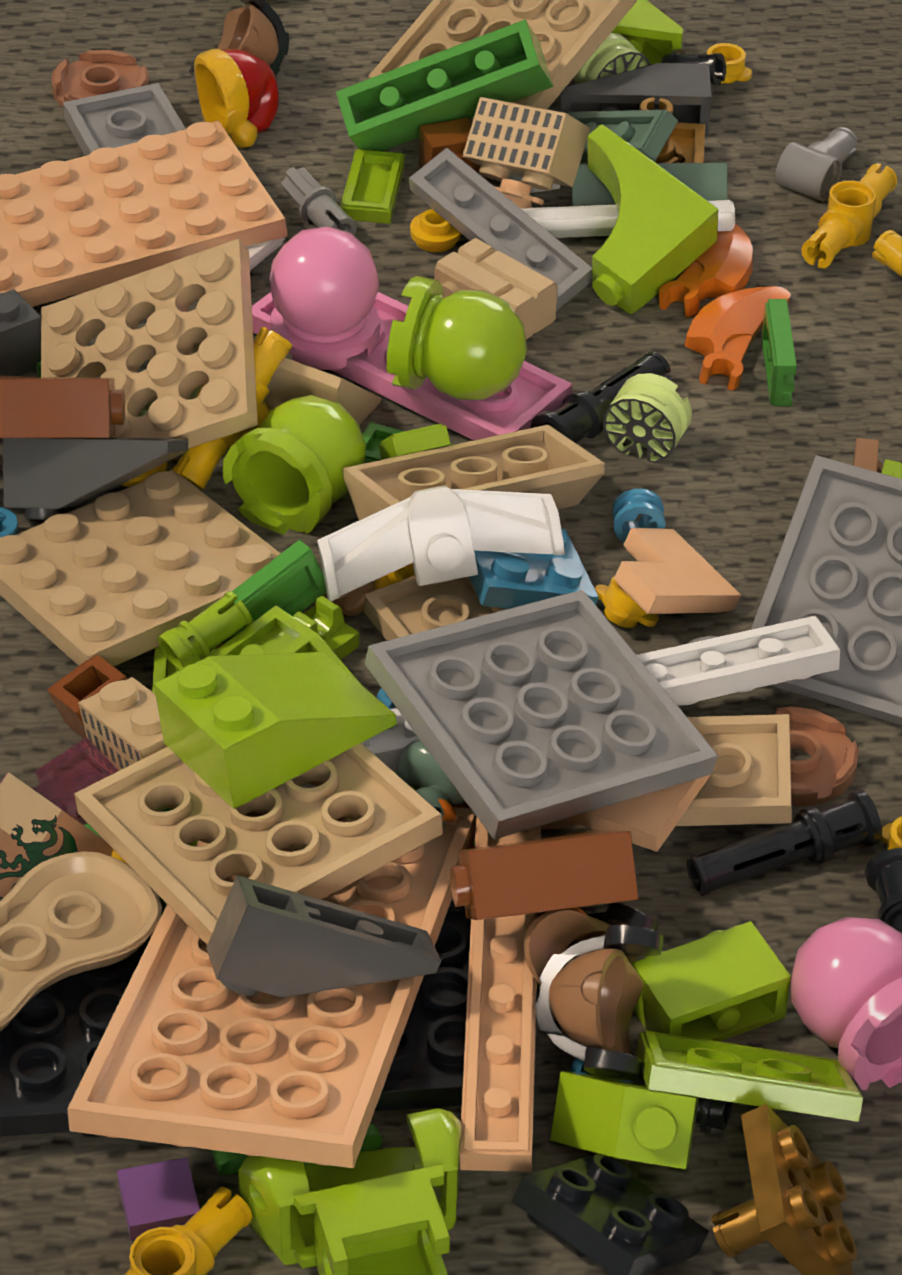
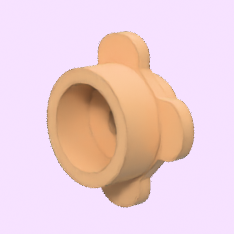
[494,179,544,208]

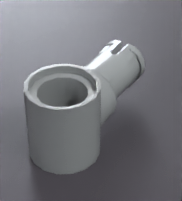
[775,127,857,202]

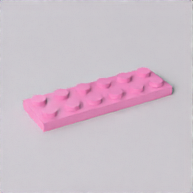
[252,292,572,440]

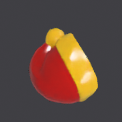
[194,49,279,149]

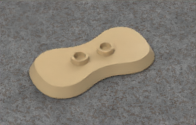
[0,851,162,1031]

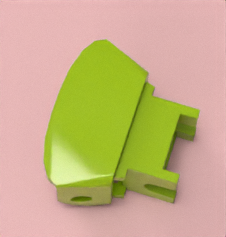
[238,1108,461,1275]

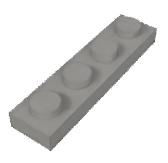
[409,148,592,311]

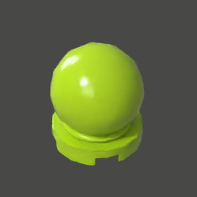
[386,276,527,401]
[223,395,366,535]

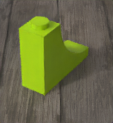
[587,124,719,314]

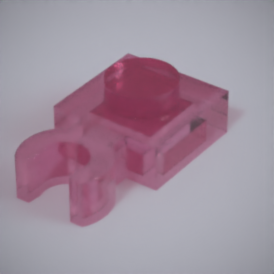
[30,737,118,820]

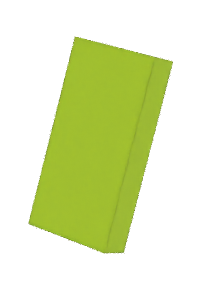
[340,149,406,224]

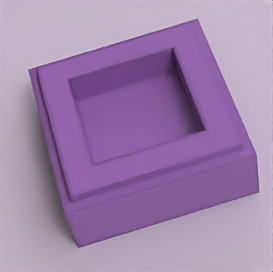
[117,1157,200,1241]

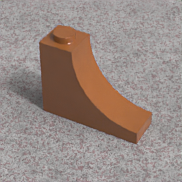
[0,376,125,438]
[450,830,639,920]

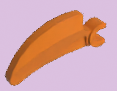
[659,223,753,317]
[684,286,791,391]

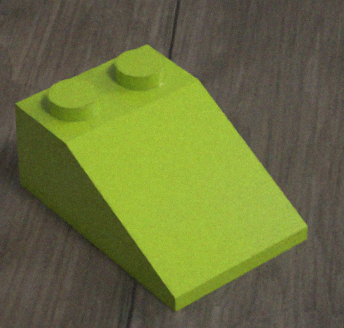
[154,652,397,809]

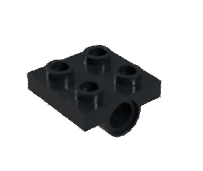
[512,1153,709,1275]

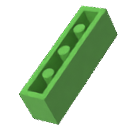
[336,19,554,151]

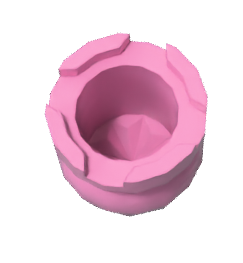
[269,226,379,370]
[790,917,902,1091]

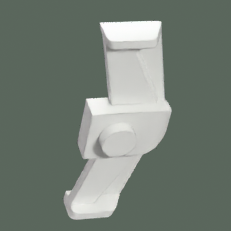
[317,485,565,602]

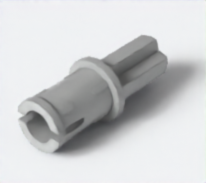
[281,167,357,236]

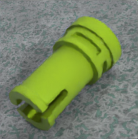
[157,591,253,671]

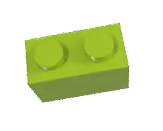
[632,921,791,1042]

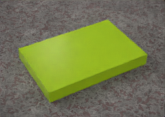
[636,1030,863,1122]

